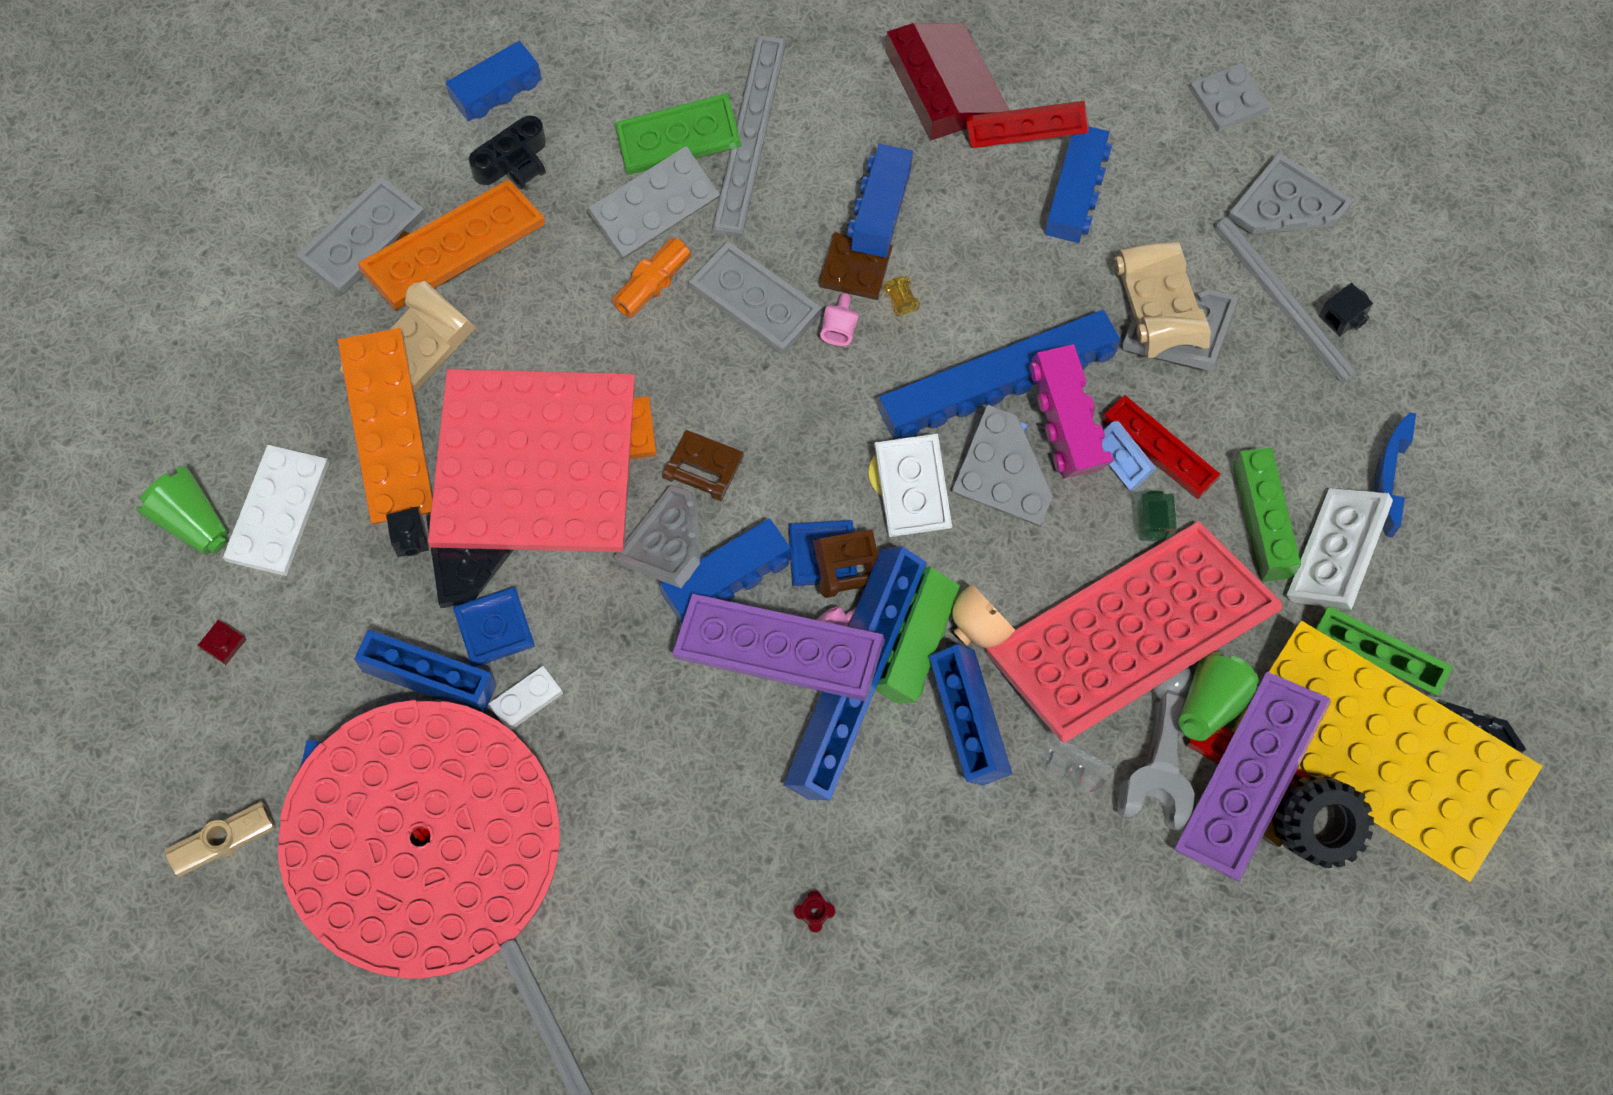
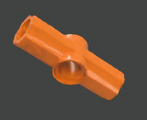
[612,238,691,318]

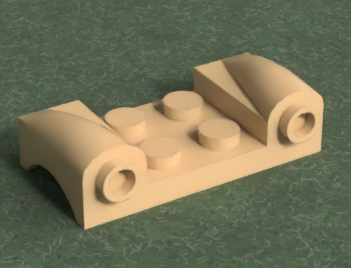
[1115,241,1211,358]
[340,281,476,393]

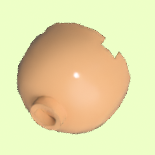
[952,584,1016,648]

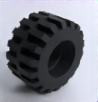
[1275,775,1374,868]

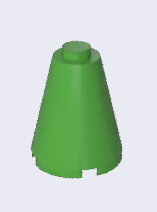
[136,466,228,554]
[1179,652,1259,741]

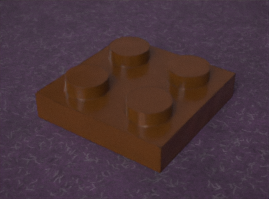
[819,232,893,300]

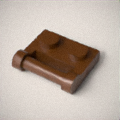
[663,430,744,502]
[813,529,878,598]

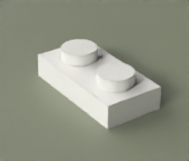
[489,666,563,730]

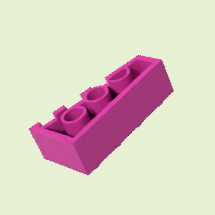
[1030,344,1113,479]

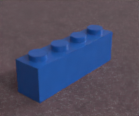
[1045,126,1112,243]
[848,144,913,258]
[660,518,791,624]
[354,630,497,713]
[929,644,1013,785]

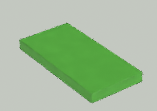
[615,93,742,175]

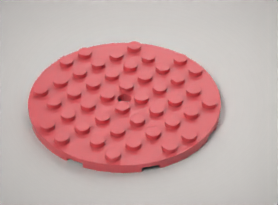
[278,700,560,979]

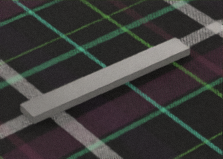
[713,35,786,237]

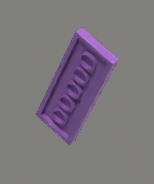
[672,594,884,701]
[1175,672,1331,882]

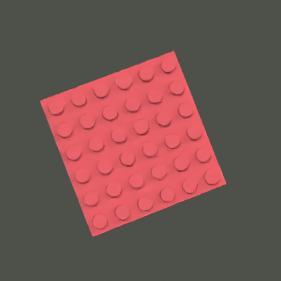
[428,369,635,552]

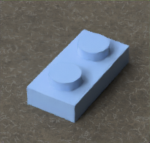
[1102,421,1157,490]

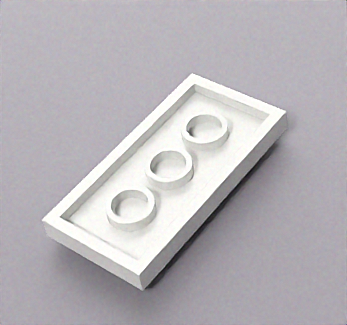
[223,445,329,576]
[1287,488,1393,610]

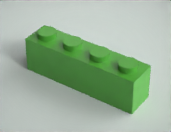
[1234,447,1301,582]
[875,567,960,704]
[1315,606,1454,697]

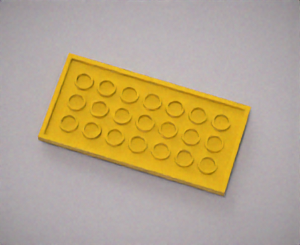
[1231,620,1543,882]

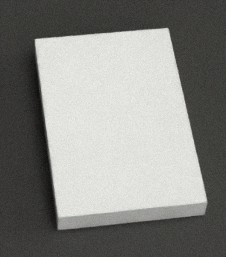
[874,434,952,537]

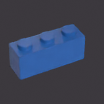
[446,40,542,122]

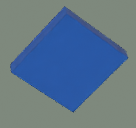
[789,520,857,586]
[453,587,535,667]

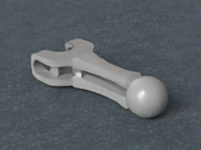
[1117,668,1195,832]

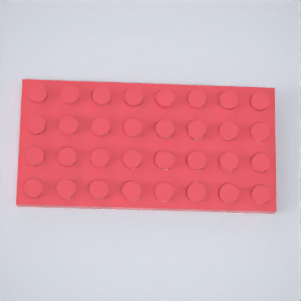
[986,521,1282,744]

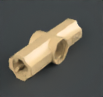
[165,802,275,877]

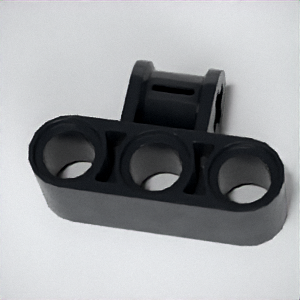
[469,115,546,189]

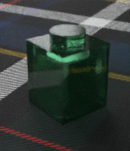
[1137,490,1177,541]

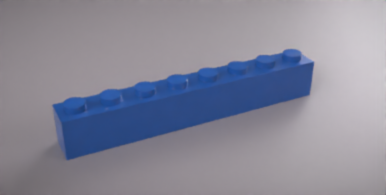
[878,309,1121,440]
[783,546,927,800]

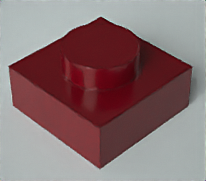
[197,620,246,666]

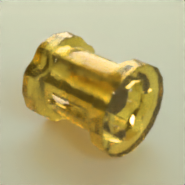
[884,276,920,317]

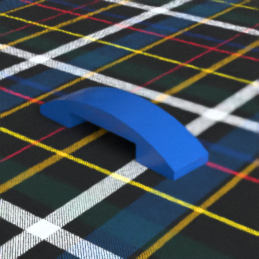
[1374,412,1416,537]

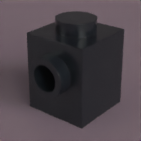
[1319,282,1373,337]
[386,508,430,557]

